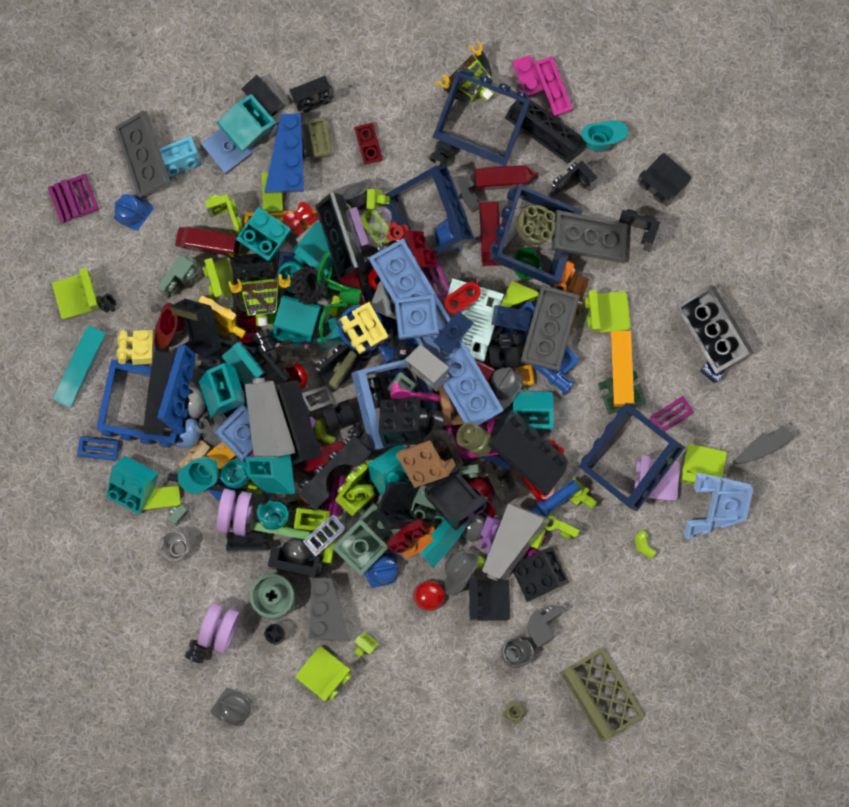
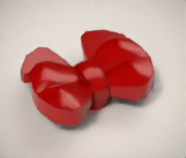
[283,202,316,235]

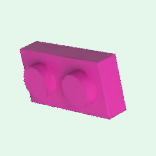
[512,55,544,97]

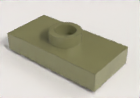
[306,117,333,159]
[328,351,357,390]

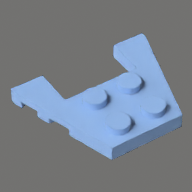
[684,473,753,540]

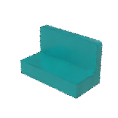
[317,317,345,351]
[222,341,265,386]

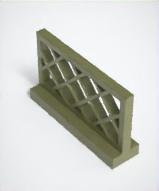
[560,647,645,742]

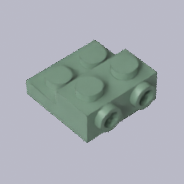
[157,255,198,298]

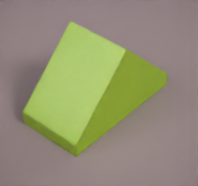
[501,281,539,308]
[294,506,330,530]

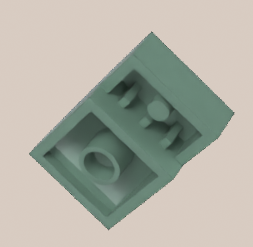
[332,503,401,576]

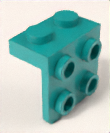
[292,222,333,276]

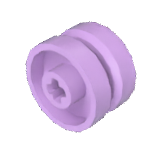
[217,488,253,536]
[198,603,240,654]

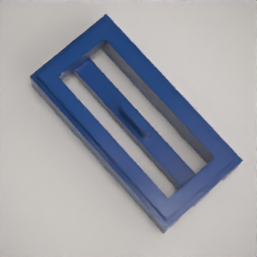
[77,437,120,461]

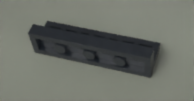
[505,100,584,163]

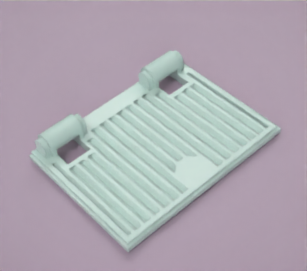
[444,278,504,362]

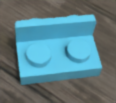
[159,136,202,177]

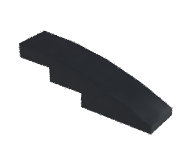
[143,351,174,436]

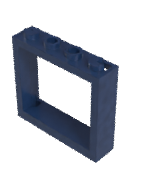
[432,68,533,166]
[385,166,474,263]
[490,184,582,287]
[578,402,686,512]

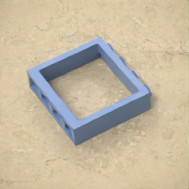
[351,360,443,450]

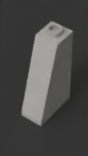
[245,378,295,456]
[482,504,550,581]

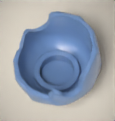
[176,418,201,448]

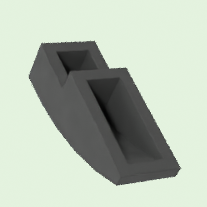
[732,425,794,465]

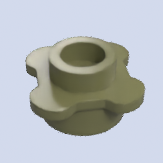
[503,700,527,724]

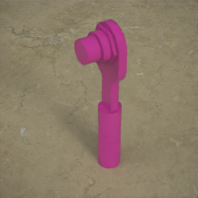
[390,382,440,402]

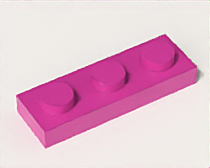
[534,56,573,117]

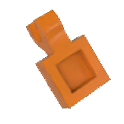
[552,259,575,292]

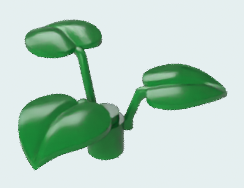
[317,251,361,343]

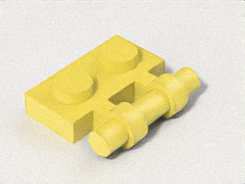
[340,302,389,354]
[117,330,154,365]

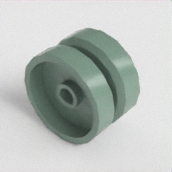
[250,574,295,620]

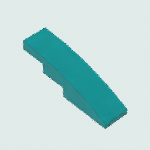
[53,325,107,408]
[420,516,469,568]

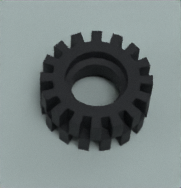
[290,266,327,305]

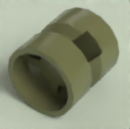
[456,422,492,457]

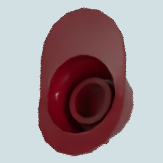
[154,303,186,349]
[468,476,496,517]

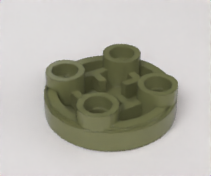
[516,205,555,245]

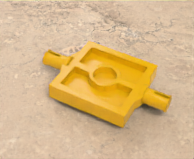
[187,296,246,339]

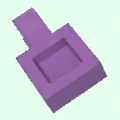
[479,516,502,553]

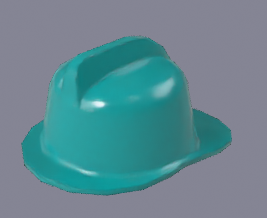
[581,120,628,152]
[178,456,219,494]

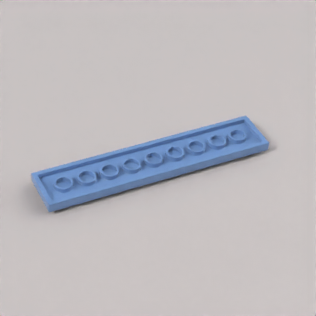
[368,239,504,426]

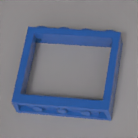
[96,359,190,448]

